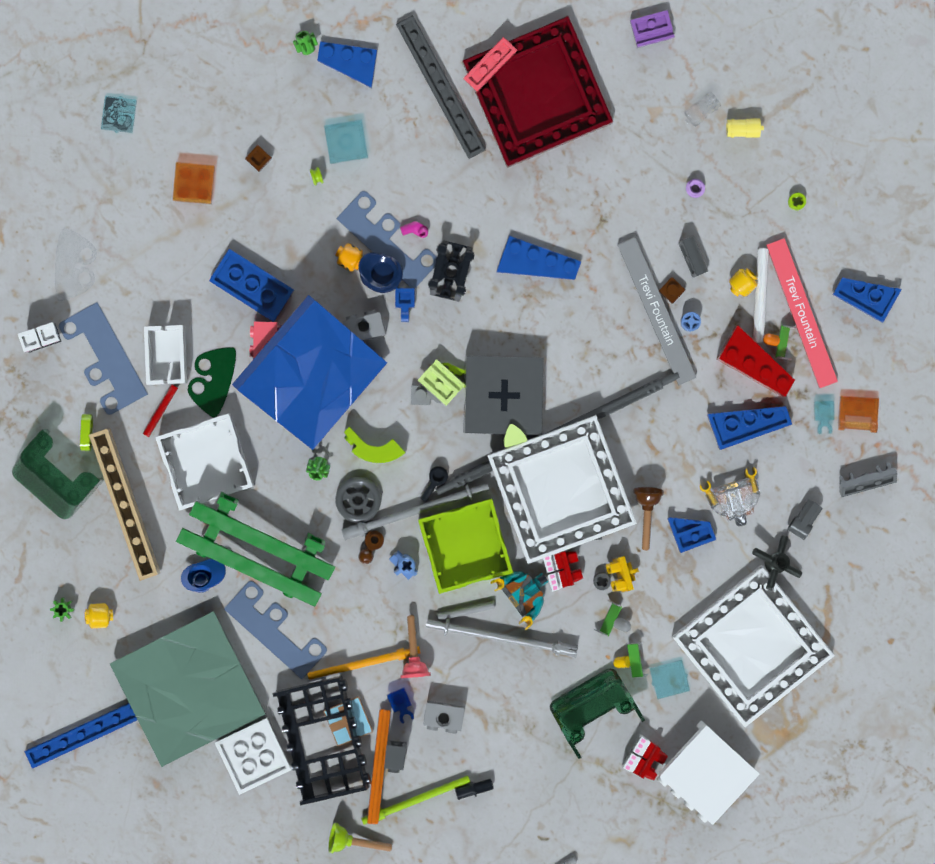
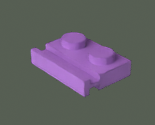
[630,10,675,48]

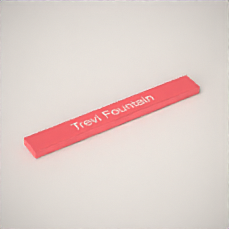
[766,238,838,388]

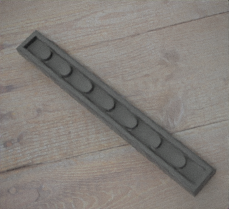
[396,15,486,159]

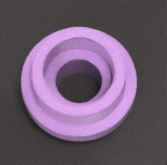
[686,179,705,198]

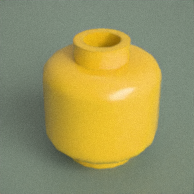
[729,268,758,297]
[84,603,113,629]

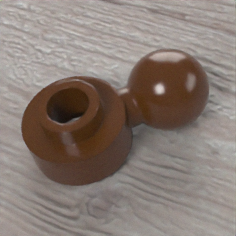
[358,531,384,564]

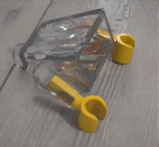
[700,467,760,526]

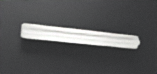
[753,248,769,343]

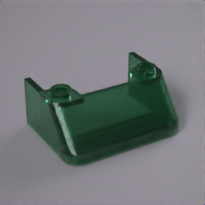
[550,668,645,759]

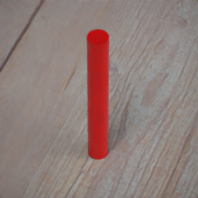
[143,384,178,437]

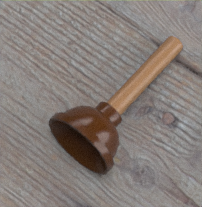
[633,487,664,551]

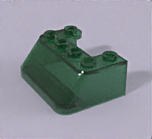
[12,429,104,519]

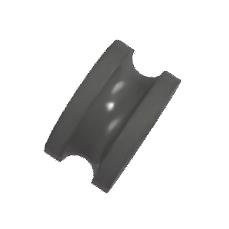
[593,573,611,590]

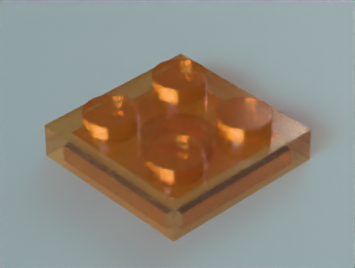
[173,162,215,205]

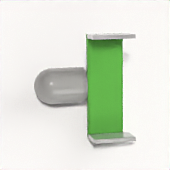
[594,600,631,637]

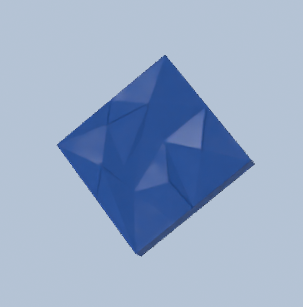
[232,295,387,450]

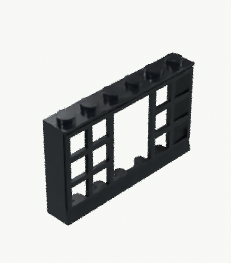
[272,675,371,806]

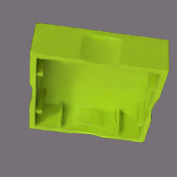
[418,498,513,594]

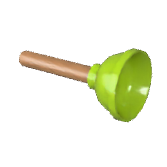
[328,822,392,854]

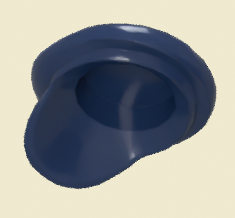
[358,253,403,293]

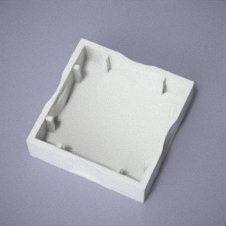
[155,413,255,511]

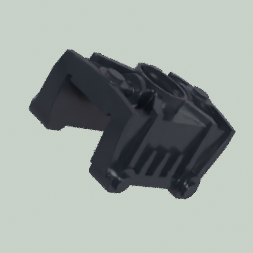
[428,240,475,302]

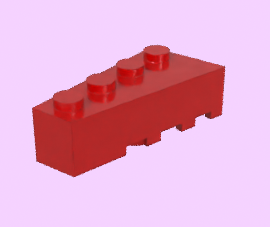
[716,325,795,397]

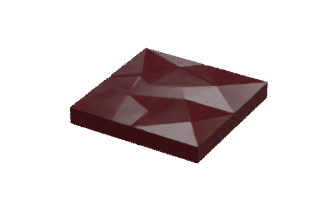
[462,16,613,168]

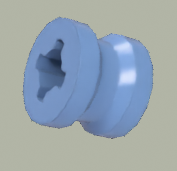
[680,312,701,332]

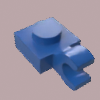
[395,288,415,322]

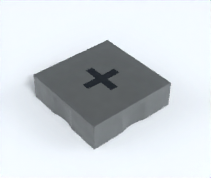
[463,356,544,435]

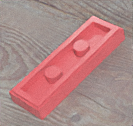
[463,37,517,92]

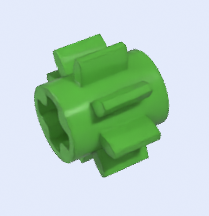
[293,31,318,55]
[306,457,330,481]
[50,597,75,622]

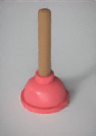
[400,615,431,678]

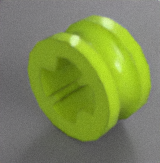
[309,167,324,186]
[788,193,806,211]

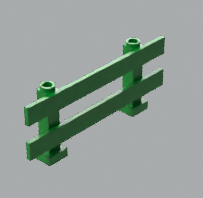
[176,492,336,607]

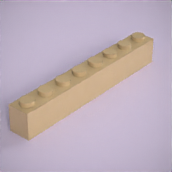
[89,429,161,581]

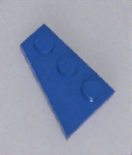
[317,41,377,89]
[832,278,902,323]

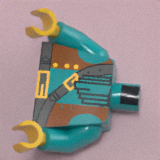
[490,571,549,630]

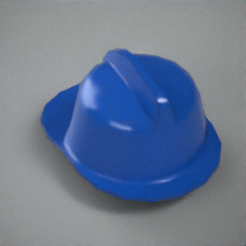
[181,559,226,593]

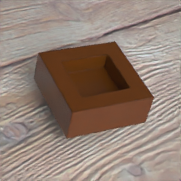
[245,145,272,172]
[659,277,685,304]

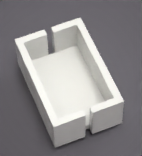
[144,325,188,385]

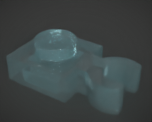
[814,401,835,434]

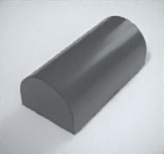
[679,236,708,278]

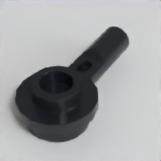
[420,466,448,502]

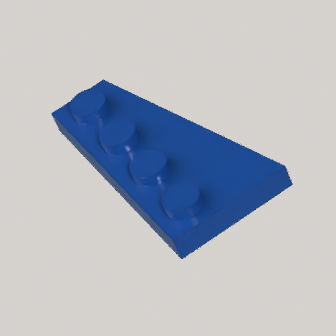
[497,236,581,280]
[707,406,792,450]

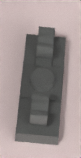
[839,463,897,497]

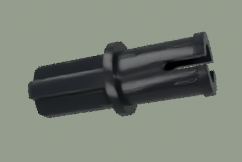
[455,779,494,800]

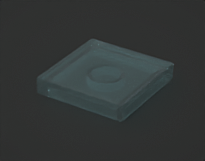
[324,119,368,164]

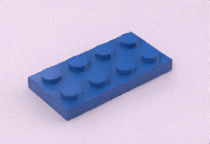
[209,249,294,322]

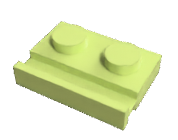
[417,359,465,406]

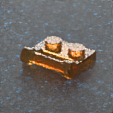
[838,396,879,433]

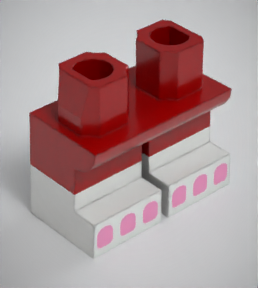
[543,551,583,592]
[622,734,668,780]

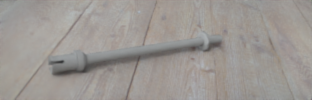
[341,483,489,541]
[426,619,578,658]

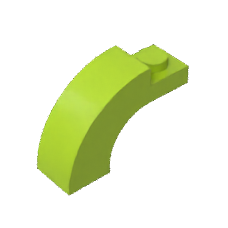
[344,427,406,463]

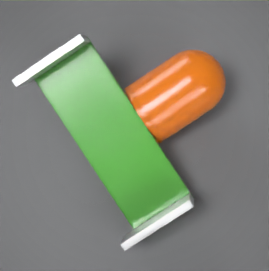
[763,325,797,360]

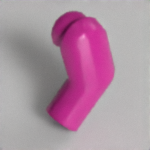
[400,221,428,238]

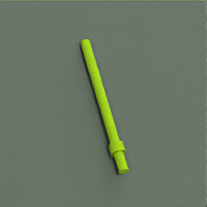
[361,775,471,825]

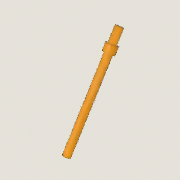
[307,646,421,680]

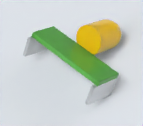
[613,642,649,678]

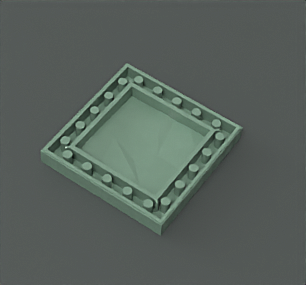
[110,611,266,767]

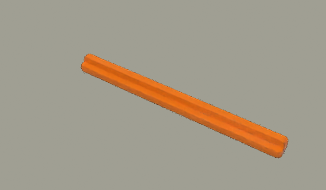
[367,709,390,824]

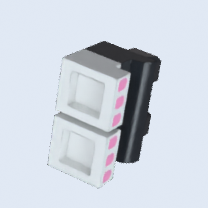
[18,322,62,353]

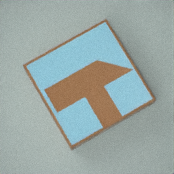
[323,696,373,746]

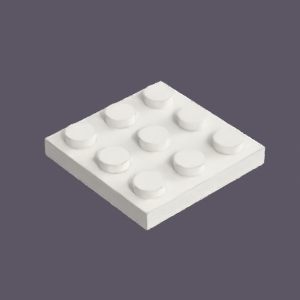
[215,718,292,795]

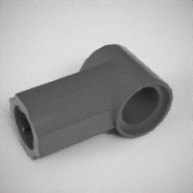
[787,499,823,540]

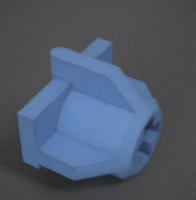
[389,550,418,580]

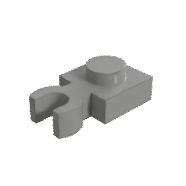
[411,385,442,405]

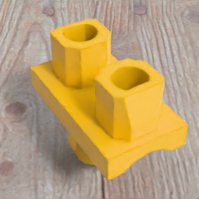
[605,556,639,592]

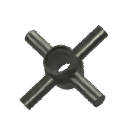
[752,535,802,591]

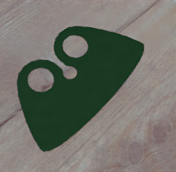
[187,348,236,418]

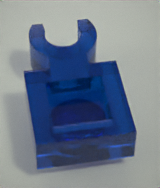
[387,687,414,724]

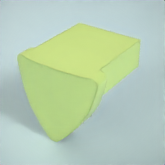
[503,424,527,447]

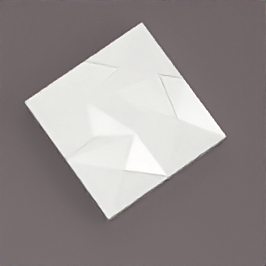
[488,415,637,564]
[672,565,835,727]

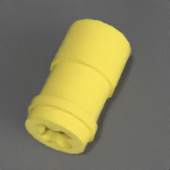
[726,118,764,138]

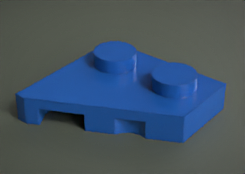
[667,517,716,553]

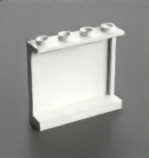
[655,720,759,825]

